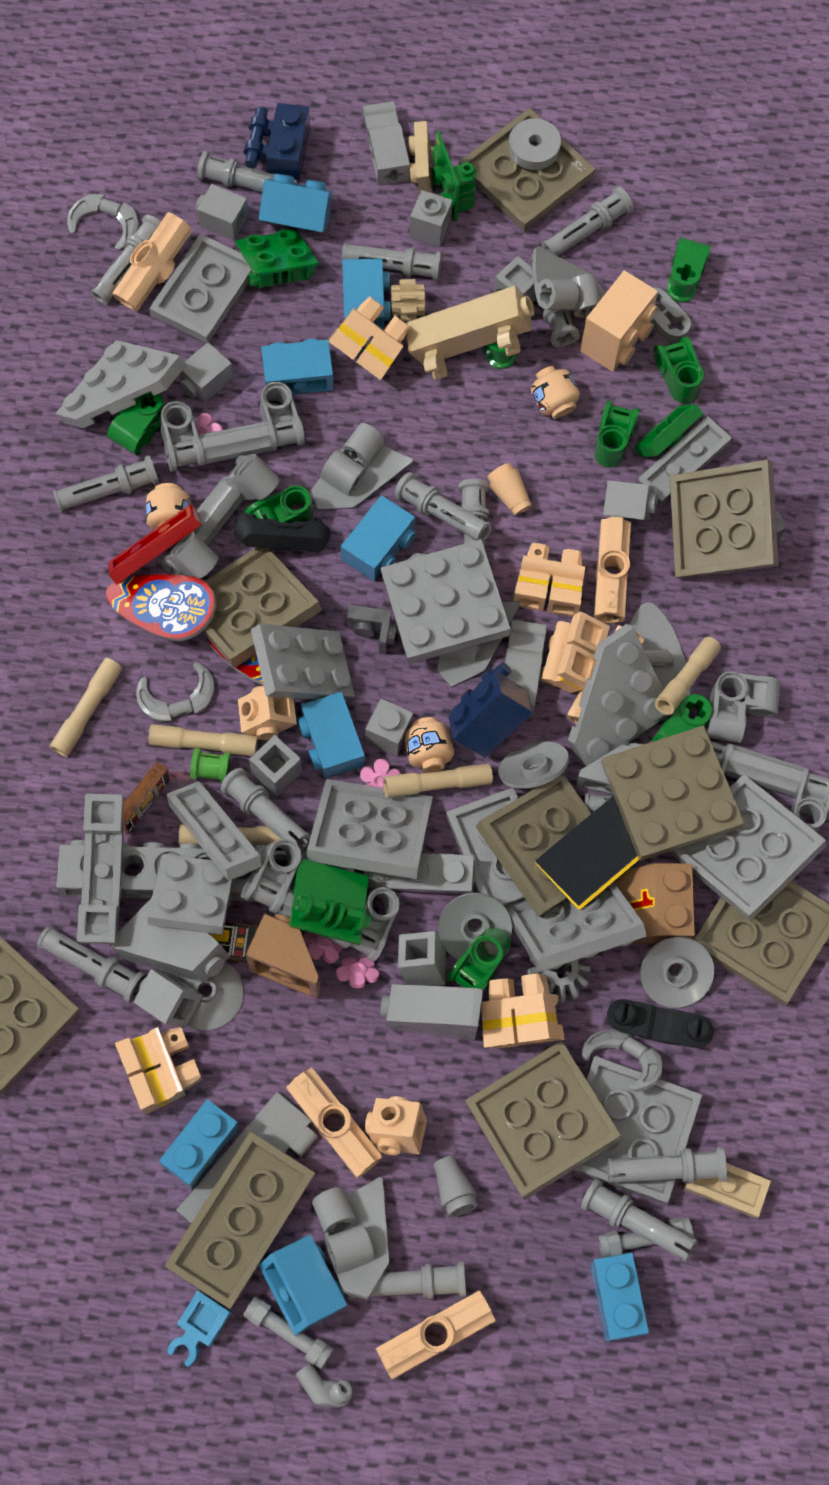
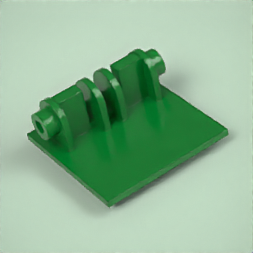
[430,131,477,222]
[235,230,319,289]
[289,858,371,945]

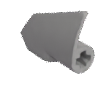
[533,246,606,318]
[311,423,413,510]
[437,601,520,687]
[312,1177,389,1300]

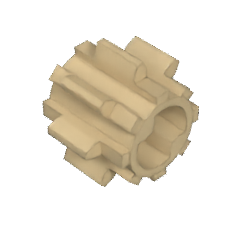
[391,279,425,322]

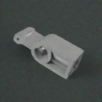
[362,101,410,185]
[505,620,547,716]

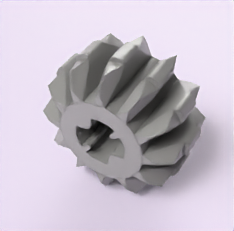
[527,957,591,1004]

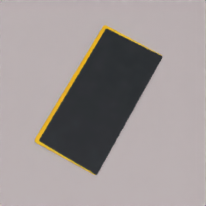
[535,795,639,910]

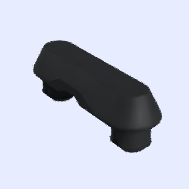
[234,513,331,551]
[607,999,714,1048]

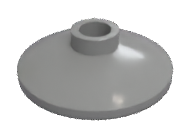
[498,741,569,789]
[438,893,512,960]
[640,936,714,1008]
[175,962,244,1030]

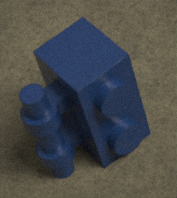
[244,103,310,183]
[448,662,533,758]

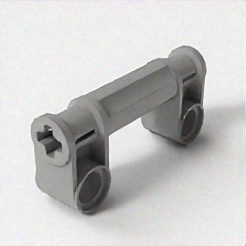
[161,382,305,472]
[157,453,279,579]
[710,741,829,833]
[241,839,400,962]

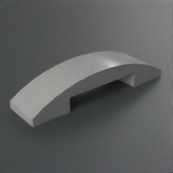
[77,794,124,944]

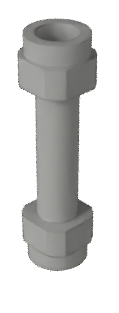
[597,1217,694,1258]
[243,1296,334,1369]

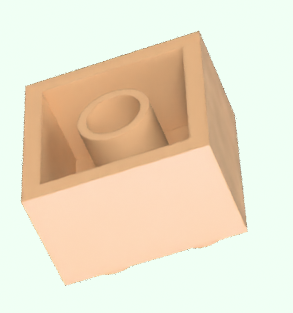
[580,270,658,372]

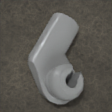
[295,1363,353,1408]

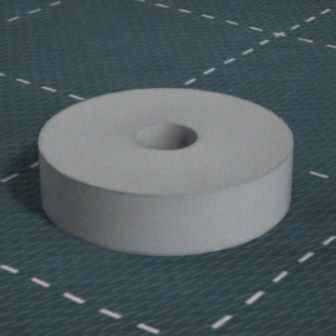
[508,118,561,170]

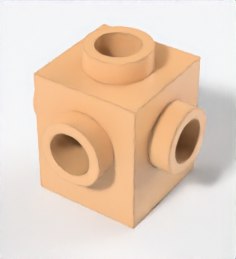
[238,686,297,740]
[365,1096,427,1155]

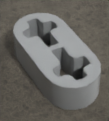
[651,287,691,343]

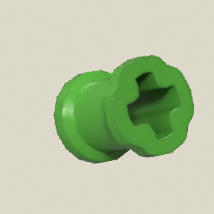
[190,748,231,783]

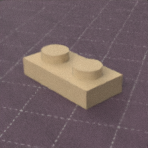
[409,121,433,194]
[684,1163,771,1219]

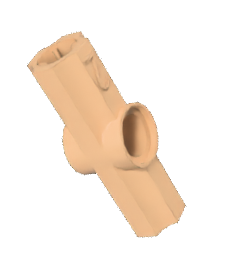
[112,212,192,312]
[594,516,631,625]
[286,1067,383,1179]
[375,1290,496,1380]

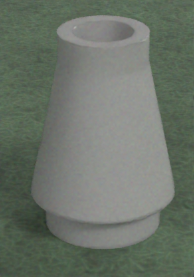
[433,1156,478,1217]

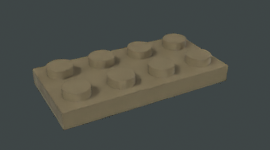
[164,1131,315,1309]

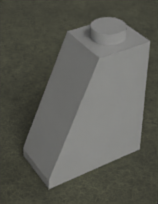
[108,898,230,983]
[380,984,483,1041]

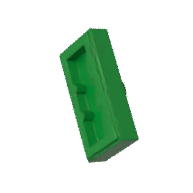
[633,404,703,457]

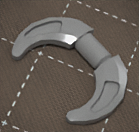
[67,194,139,250]
[136,662,215,722]
[582,1029,662,1092]

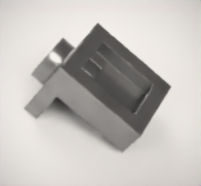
[347,605,397,655]

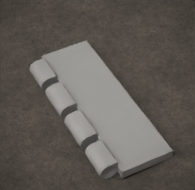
[176,1092,318,1223]

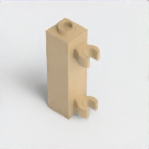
[406,286,534,380]

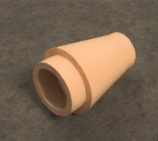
[487,463,532,516]

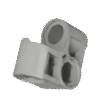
[704,671,781,743]

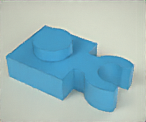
[167,1290,233,1367]

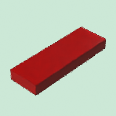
[108,505,201,585]

